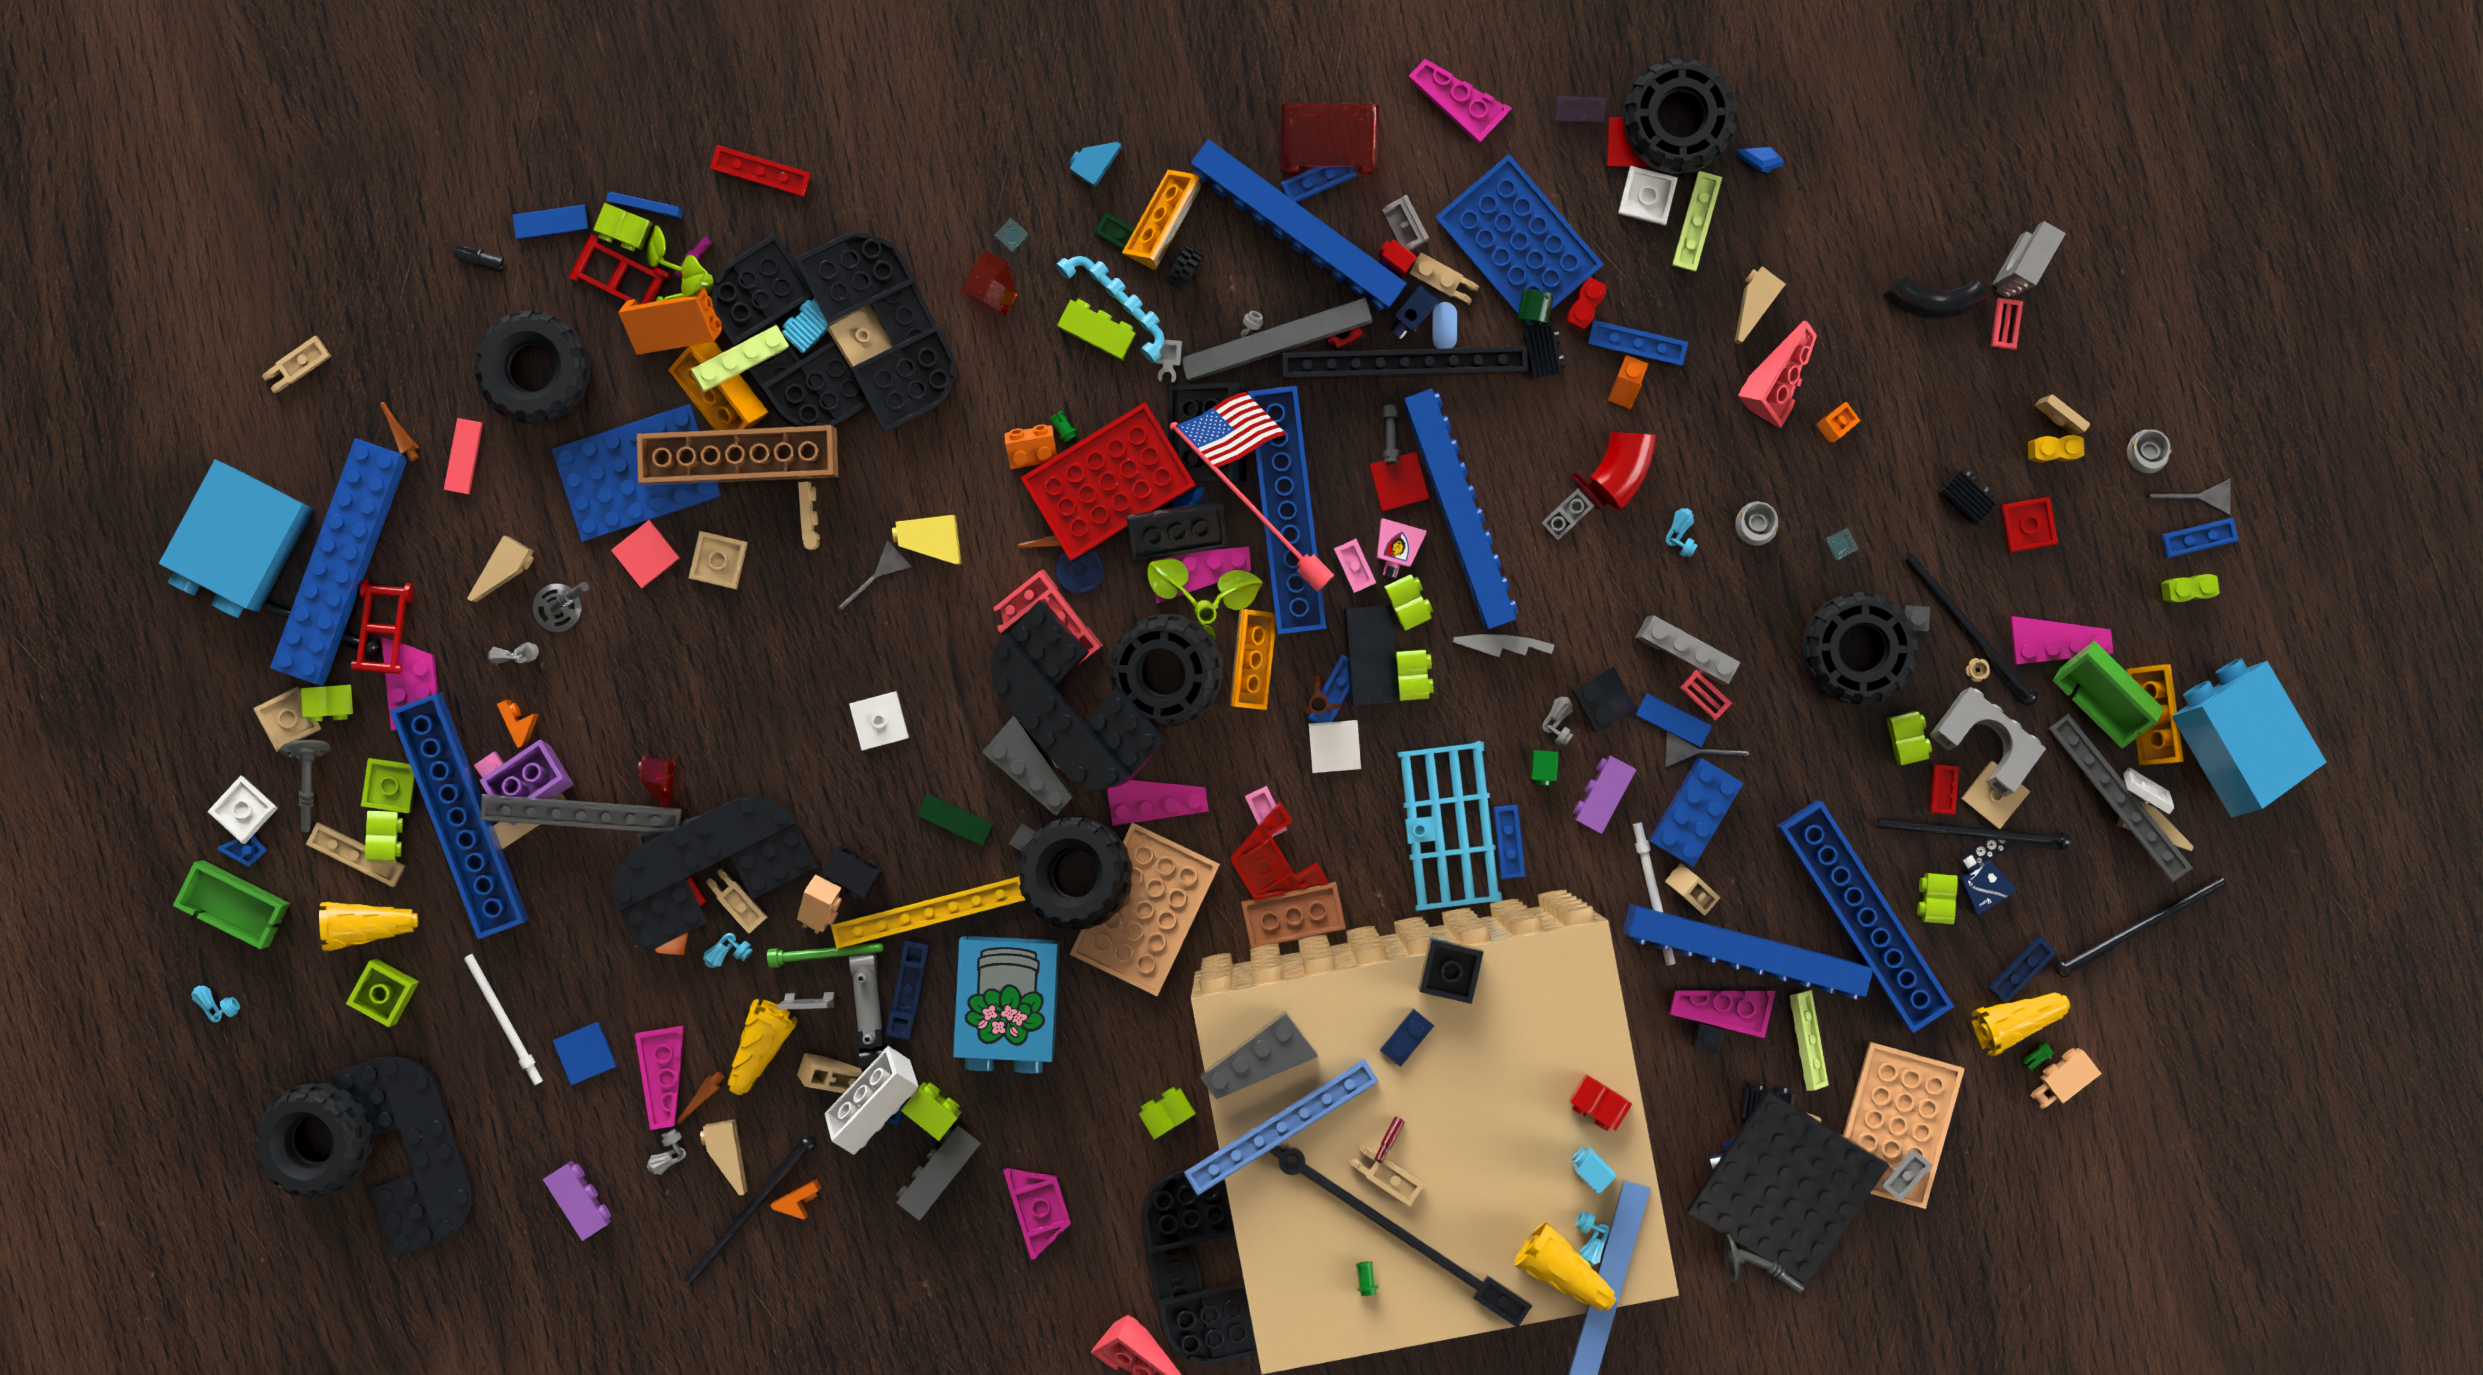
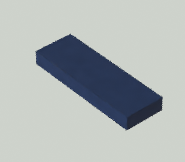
[1988,935,2057,1004]

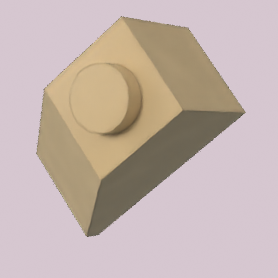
[1665,863,1720,916]

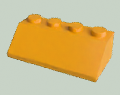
[668,341,768,430]

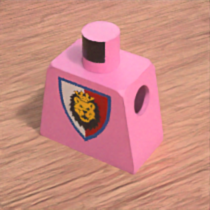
[1377,518,1427,578]

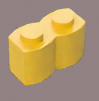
[2028,435,2084,462]

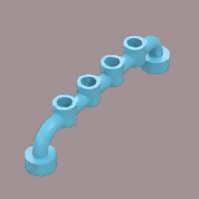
[1056,256,1165,363]

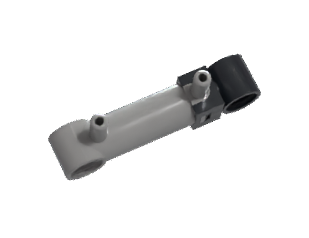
[849,953,885,1071]

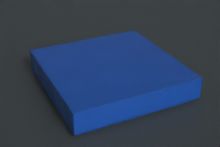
[553,1021,617,1085]

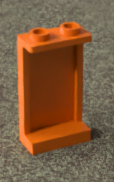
[618,288,722,355]

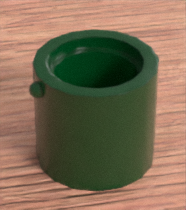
[1517,290,1553,325]

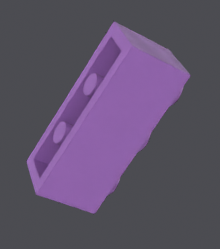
[1573,755,1637,834]
[543,1161,611,1241]

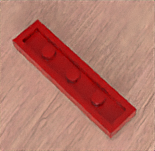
[710,145,811,197]

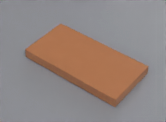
[1241,881,1346,949]

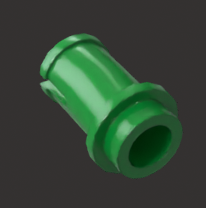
[1049,411,1077,444]
[2022,1042,2054,1072]
[1356,1261,1378,1296]

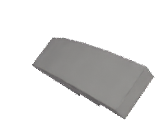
[1452,634,1555,657]

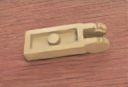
[1409,253,1479,305]
[262,336,331,393]
[798,482,820,550]
[706,868,768,934]
[1349,1144,1425,1207]

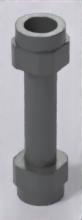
[1382,405,1400,465]

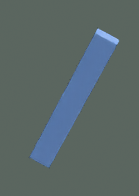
[1184,1059,1379,1195]
[1569,1180,1650,1375]

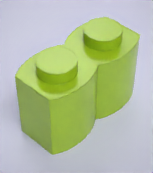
[594,203,653,252]
[1384,574,1433,631]
[2161,574,2220,603]
[1396,650,1434,701]
[300,685,353,722]
[1886,711,1932,765]
[365,811,403,863]
[1917,873,1958,924]
[1139,1087,1196,1139]

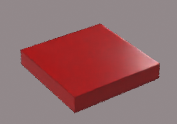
[1606,117,1653,169]
[1369,452,1429,512]
[2000,496,2058,553]

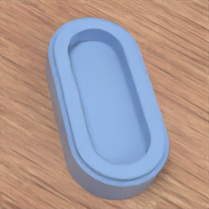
[1432,302,1457,349]

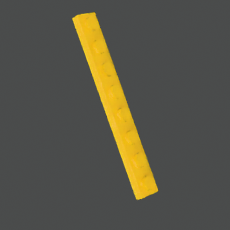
[831,877,1025,949]

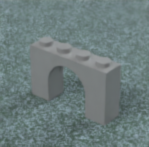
[1992,221,2066,298]
[1635,615,1741,684]
[1930,687,2046,797]

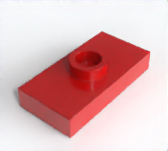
[1929,764,1959,815]

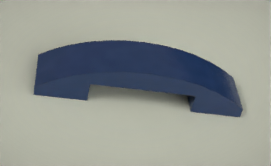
[885,940,929,1040]

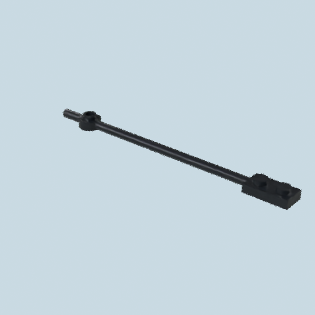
[1268,1145,1532,1328]

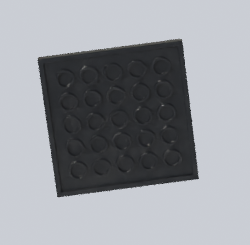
[1686,1090,1889,1284]

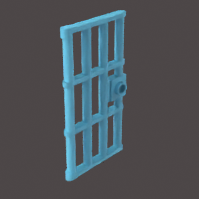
[1397,741,1502,911]

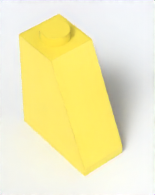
[892,515,962,565]

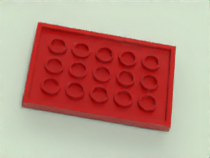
[1021,402,1196,561]

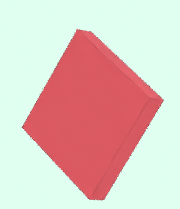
[611,520,680,588]

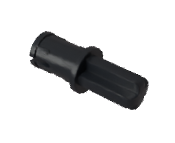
[454,245,504,272]

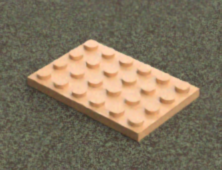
[1070,822,1220,996]
[1843,1041,1965,1209]

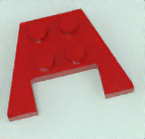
[1230,802,1329,900]

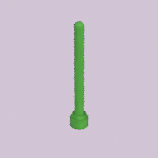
[767,943,884,968]

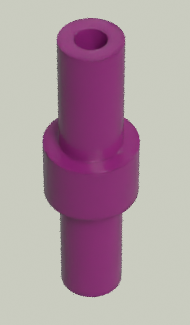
[674,236,712,279]

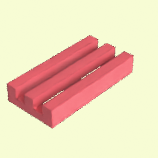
[1991,298,2023,350]
[1679,670,1732,721]

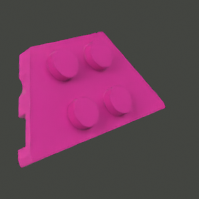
[381,637,438,730]
[1003,1168,1071,1260]

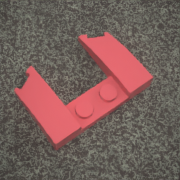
[994,569,1103,667]

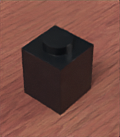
[1691,1021,1724,1054]

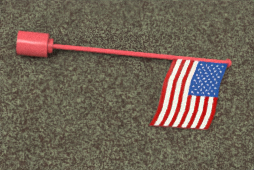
[1170,392,1334,592]

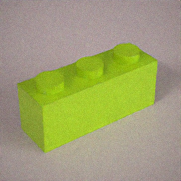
[1057,299,1136,361]

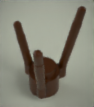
[1303,673,1341,714]

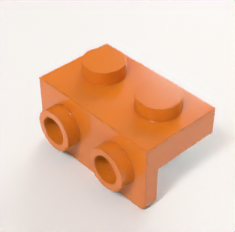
[1005,424,1057,469]

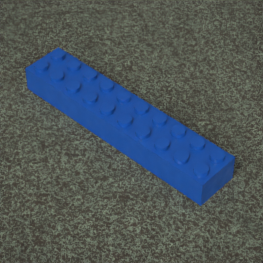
[1191,139,1407,312]
[1248,386,1326,635]
[1402,389,1518,630]
[270,438,408,686]
[390,692,529,939]
[1776,800,1954,1033]
[1622,904,1873,1000]

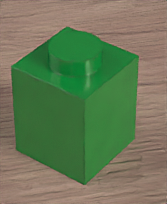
[1530,750,1558,785]

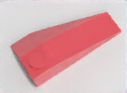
[1738,321,1817,428]
[1091,1315,1181,1375]

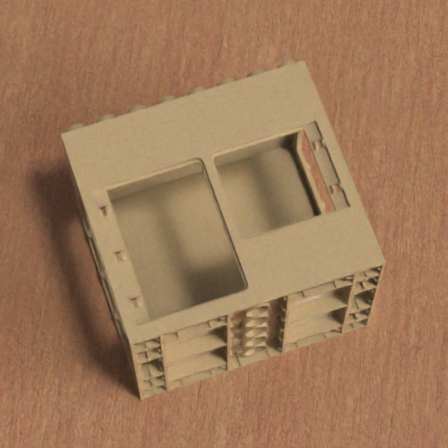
[1191,890,1679,1374]

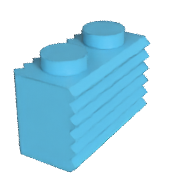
[782,299,836,355]
[1571,1146,1617,1193]

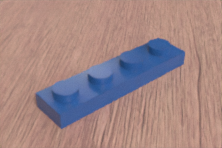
[1587,320,1688,367]

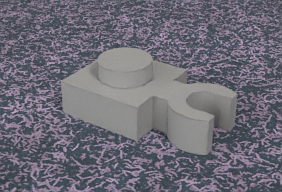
[1156,340,1182,383]

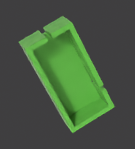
[2053,641,2164,749]
[173,860,290,949]

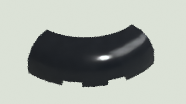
[1883,275,1987,319]

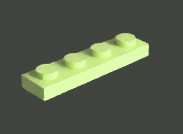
[1672,171,1722,272]
[691,325,789,392]
[1790,990,1829,1091]

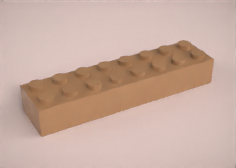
[637,425,838,485]

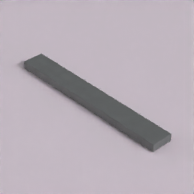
[1181,298,1373,382]
[2049,714,2193,883]
[480,794,681,833]

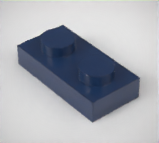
[1380,1008,1434,1067]

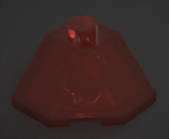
[961,250,1017,316]
[637,756,676,808]

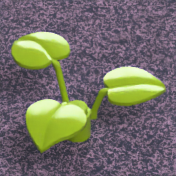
[647,225,713,302]
[1147,558,1263,640]

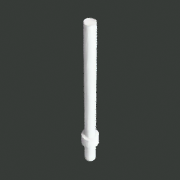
[1632,822,1676,966]
[464,954,543,1086]

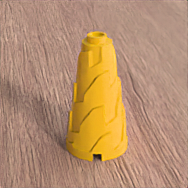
[319,902,418,951]
[1971,992,2070,1056]
[727,999,798,1095]
[1514,1222,1616,1311]

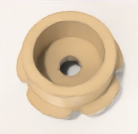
[1966,658,1990,682]

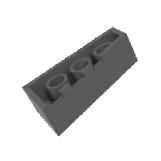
[982,716,1073,816]
[1200,1011,1318,1100]
[894,1125,981,1223]

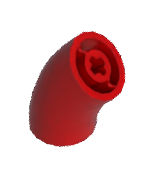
[1589,432,1657,511]

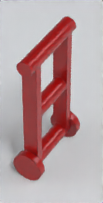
[569,235,672,305]
[351,579,413,675]

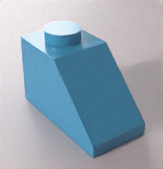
[1069,142,1122,188]

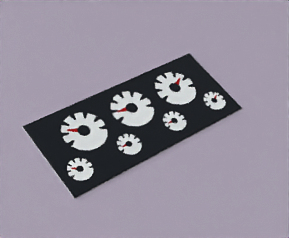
[1968,827,2015,864]

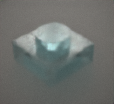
[994,217,1029,253]
[1825,527,1858,560]

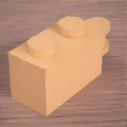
[797,875,842,934]
[2030,1048,2101,1109]

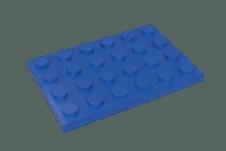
[1435,154,1604,329]
[552,404,722,542]

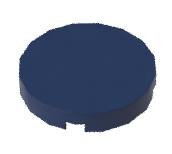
[1056,549,1104,594]

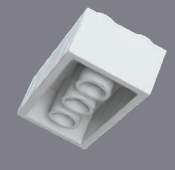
[824,1046,919,1155]

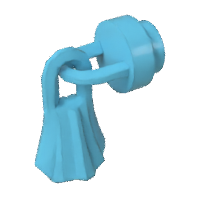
[1666,508,1697,558]
[703,933,753,968]
[191,986,240,1022]
[1575,1212,1610,1266]

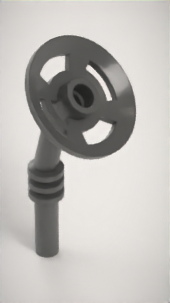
[533,582,589,632]
[280,740,331,832]
[1723,1234,1804,1293]

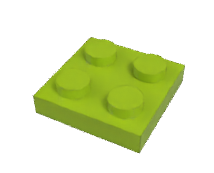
[361,758,416,813]

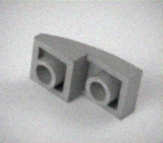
[1542,488,1595,540]

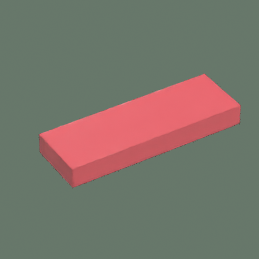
[444,418,483,495]

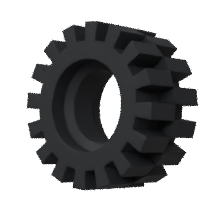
[1166,244,1205,291]

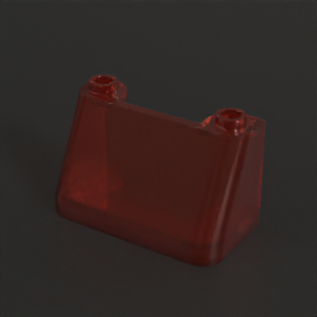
[1280,103,1379,174]

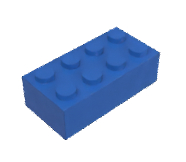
[1649,758,1744,867]

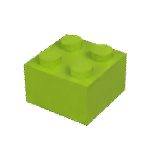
[346,959,419,1027]
[901,1082,961,1141]

